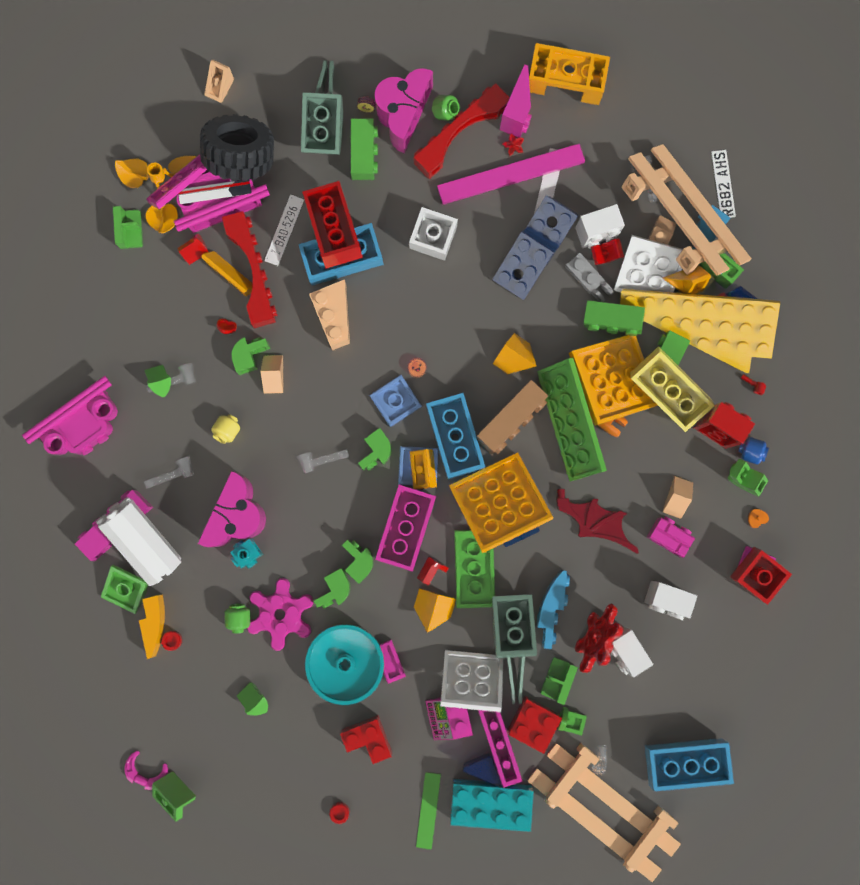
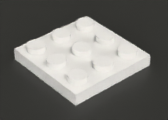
[614,235,683,293]
[441,650,503,712]

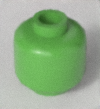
[432,95,459,120]
[224,604,250,634]

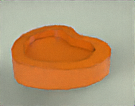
[748,509,769,528]

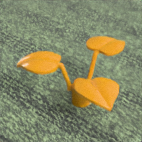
[115,156,197,233]

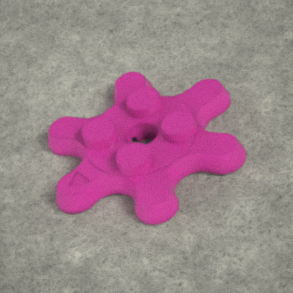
[247,578,314,651]

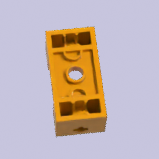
[529,43,610,105]

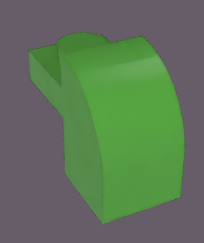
[232,337,271,375]
[358,428,391,471]
[727,459,768,497]
[342,540,374,584]
[314,568,350,609]

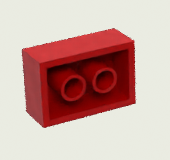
[694,402,755,449]

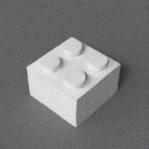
[575,204,625,249]
[409,207,458,261]
[644,581,697,620]
[610,627,654,678]

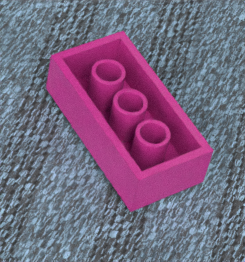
[375,485,436,572]

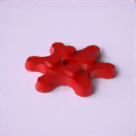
[575,603,623,673]

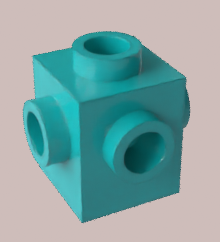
[230,539,264,569]

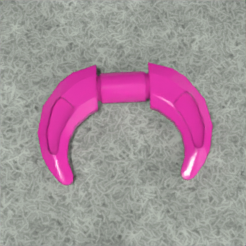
[124,751,168,790]

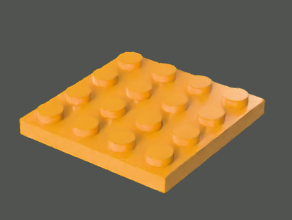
[568,335,658,426]
[449,452,553,553]

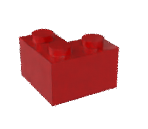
[340,715,392,764]

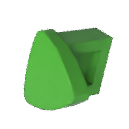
[144,365,171,397]
[237,682,268,715]
[557,707,587,736]

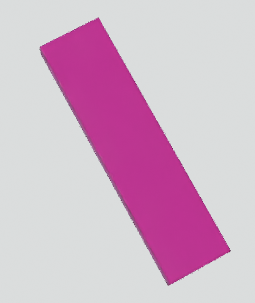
[146,154,207,209]

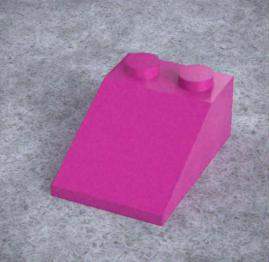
[500,64,532,138]

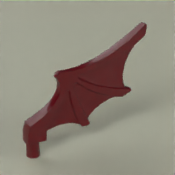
[556,489,639,554]

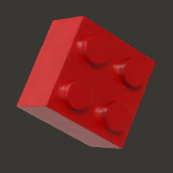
[730,547,792,605]
[507,696,562,754]

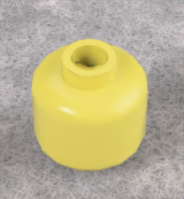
[211,414,240,444]

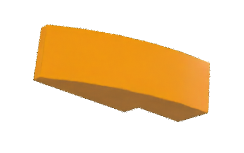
[139,594,165,659]

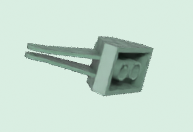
[301,60,343,155]
[492,595,537,704]

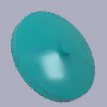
[305,624,384,705]

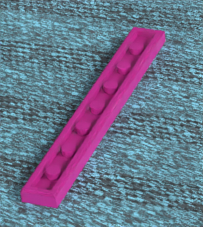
[437,144,585,205]

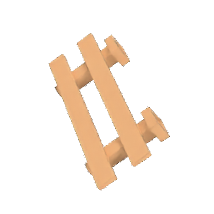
[622,144,752,276]
[527,743,681,882]

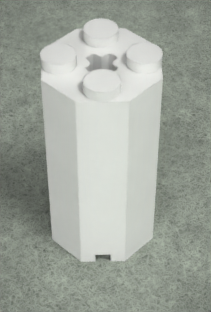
[96,497,181,586]

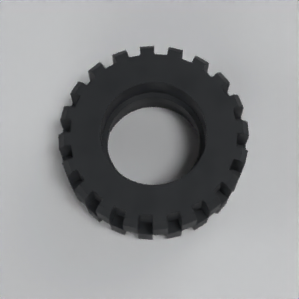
[200,114,274,182]

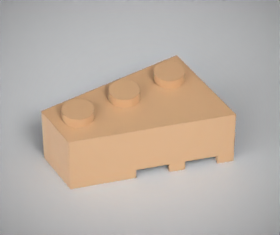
[309,279,350,350]

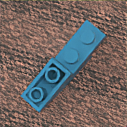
[536,570,570,649]

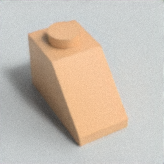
[648,216,677,245]

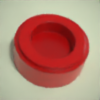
[161,631,182,651]
[329,802,350,824]

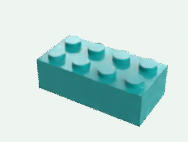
[450,779,534,832]

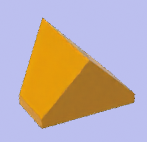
[663,265,711,294]
[493,333,536,374]
[414,588,456,633]

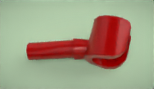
[741,374,766,395]

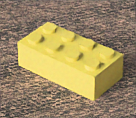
[630,346,715,432]

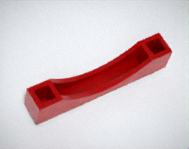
[414,83,510,179]
[222,211,278,328]

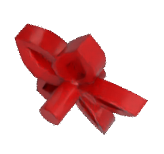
[502,134,524,156]

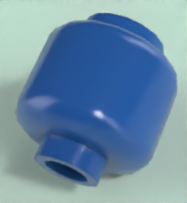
[738,437,769,464]

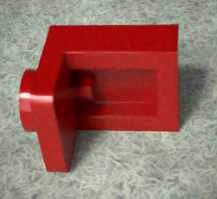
[591,239,624,265]

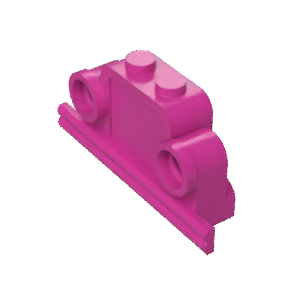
[174,172,270,233]
[22,376,118,455]

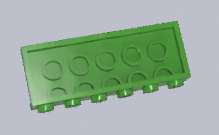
[537,358,607,481]

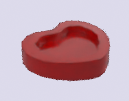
[217,318,237,334]

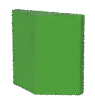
[101,565,147,614]

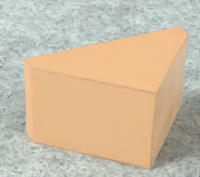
[205,59,234,103]
[261,355,283,394]
[662,476,693,519]

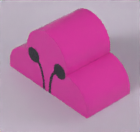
[375,68,433,154]
[198,472,266,547]

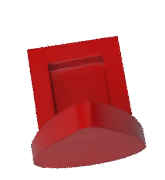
[177,234,208,265]
[417,557,449,586]

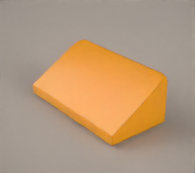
[410,449,437,490]

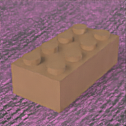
[477,380,548,455]

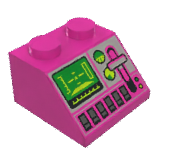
[425,697,473,740]

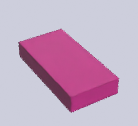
[379,639,406,684]

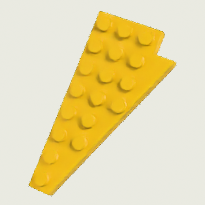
[620,289,780,373]

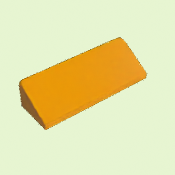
[202,251,253,297]

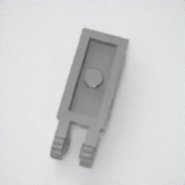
[565,253,614,302]

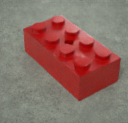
[302,181,363,269]

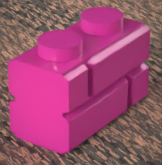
[646,516,695,558]

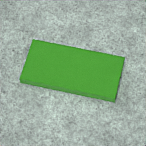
[454,530,495,608]

